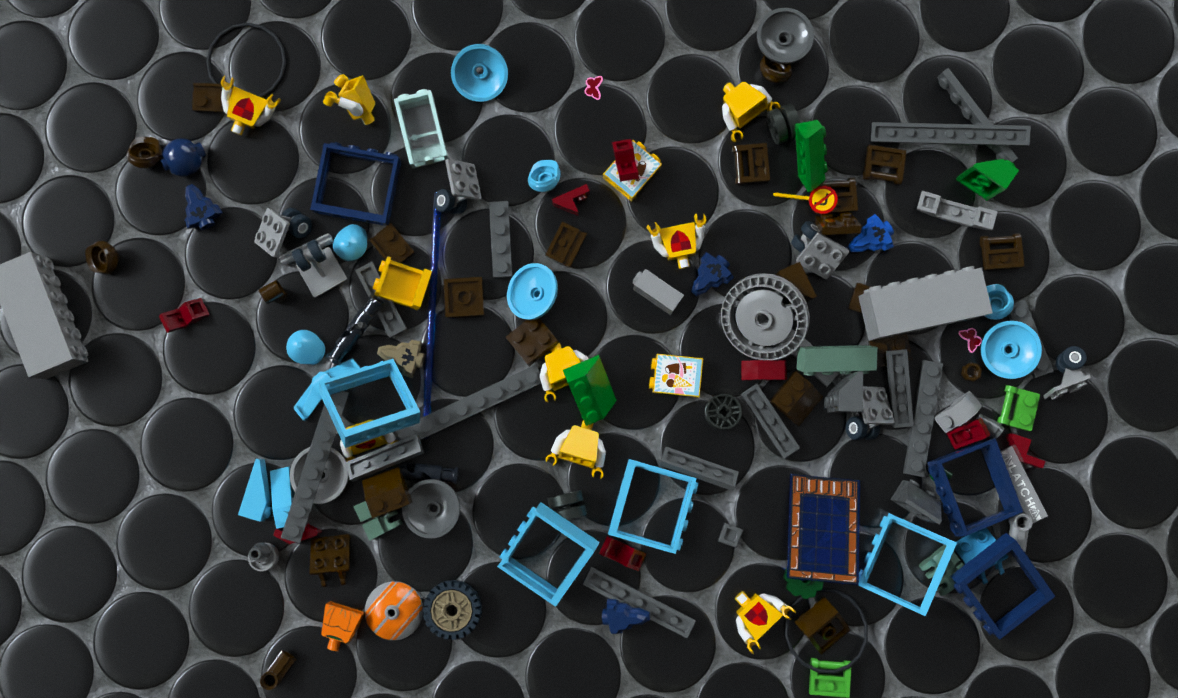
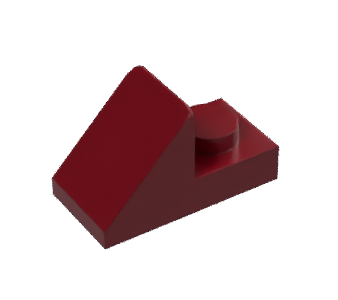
[552,184,590,216]
[947,417,990,449]

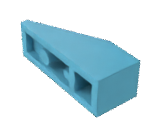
[238,458,272,522]
[270,467,295,529]

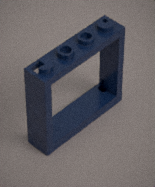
[310,142,402,226]
[927,438,1023,536]
[950,533,1055,640]

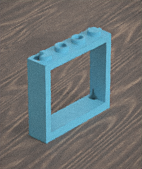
[319,359,420,448]
[608,459,698,554]
[497,502,600,607]
[857,513,957,616]

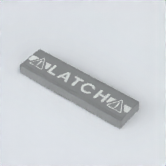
[1000,446,1048,523]

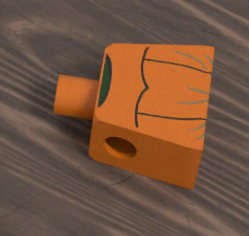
[321,601,365,651]

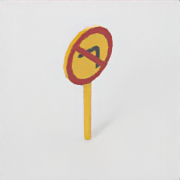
[773,186,838,214]

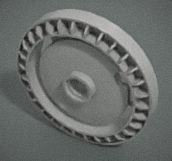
[721,273,810,360]

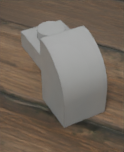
[934,391,982,433]

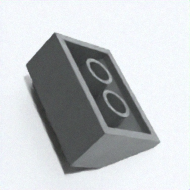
[824,371,863,413]

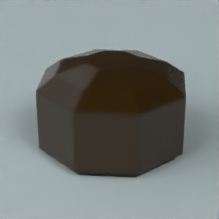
[961,362,982,382]

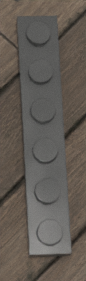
[937,68,1018,162]
[903,360,943,477]
[583,566,696,638]

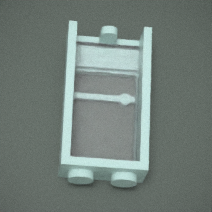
[394,89,449,168]

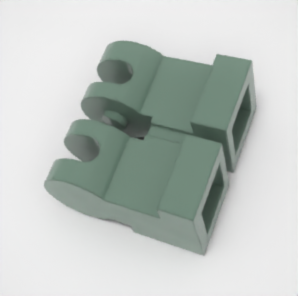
[353,501,403,541]
[919,545,964,596]

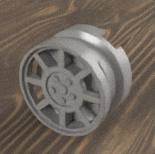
[248,543,279,571]

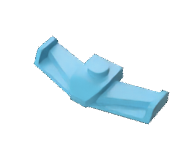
[294,358,361,421]

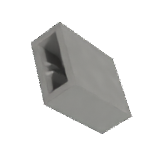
[633,269,684,315]

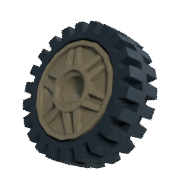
[423,580,482,640]

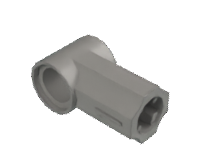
[1008,513,1033,552]

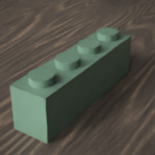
[797,345,878,375]

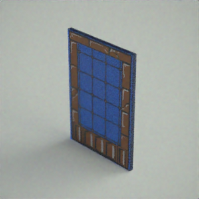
[787,474,860,585]

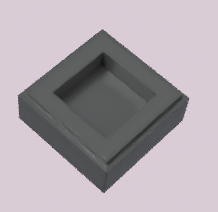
[718,523,743,548]

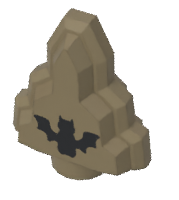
[377,340,425,378]

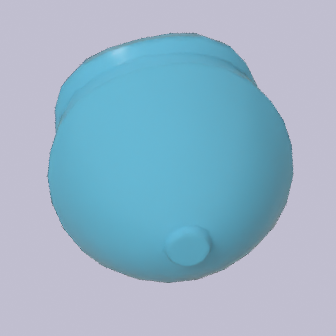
[528,160,561,192]
[333,224,367,261]
[985,284,1014,320]
[286,330,325,365]

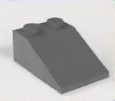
[890,479,942,525]

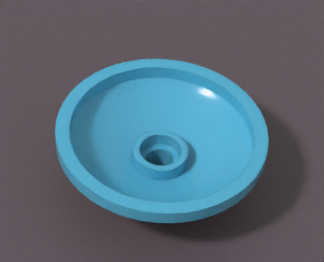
[451,44,508,102]
[507,263,558,320]
[981,321,1042,379]

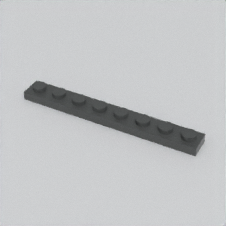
[871,122,1031,146]
[397,365,541,440]
[281,391,349,543]

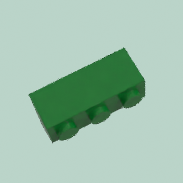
[795,120,828,192]
[956,159,1019,201]
[563,355,617,426]

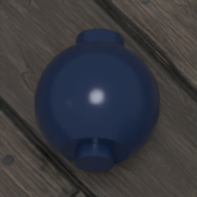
[161,138,206,177]

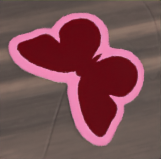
[585,76,603,100]
[959,328,982,353]

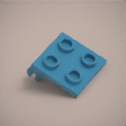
[954,528,1008,584]

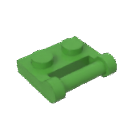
[997,385,1040,431]
[809,658,851,698]

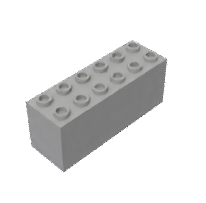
[0,252,89,379]
[858,266,993,341]

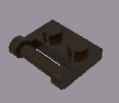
[732,143,770,185]
[863,145,907,185]
[816,178,858,214]
[980,233,1024,270]

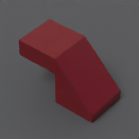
[612,139,639,182]
[159,298,209,333]
[741,360,787,380]
[1005,433,1045,468]
[273,523,322,544]
[599,536,646,571]

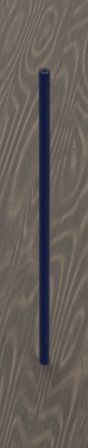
[422,192,441,439]

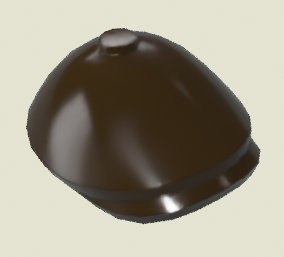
[760,55,792,83]
[127,136,162,169]
[85,241,119,274]

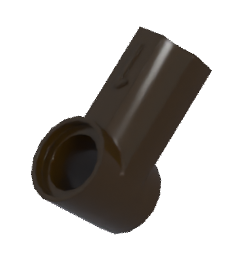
[259,280,288,304]
[260,650,296,690]

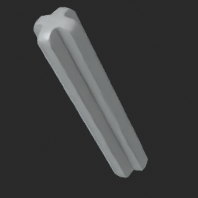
[279,233,334,265]

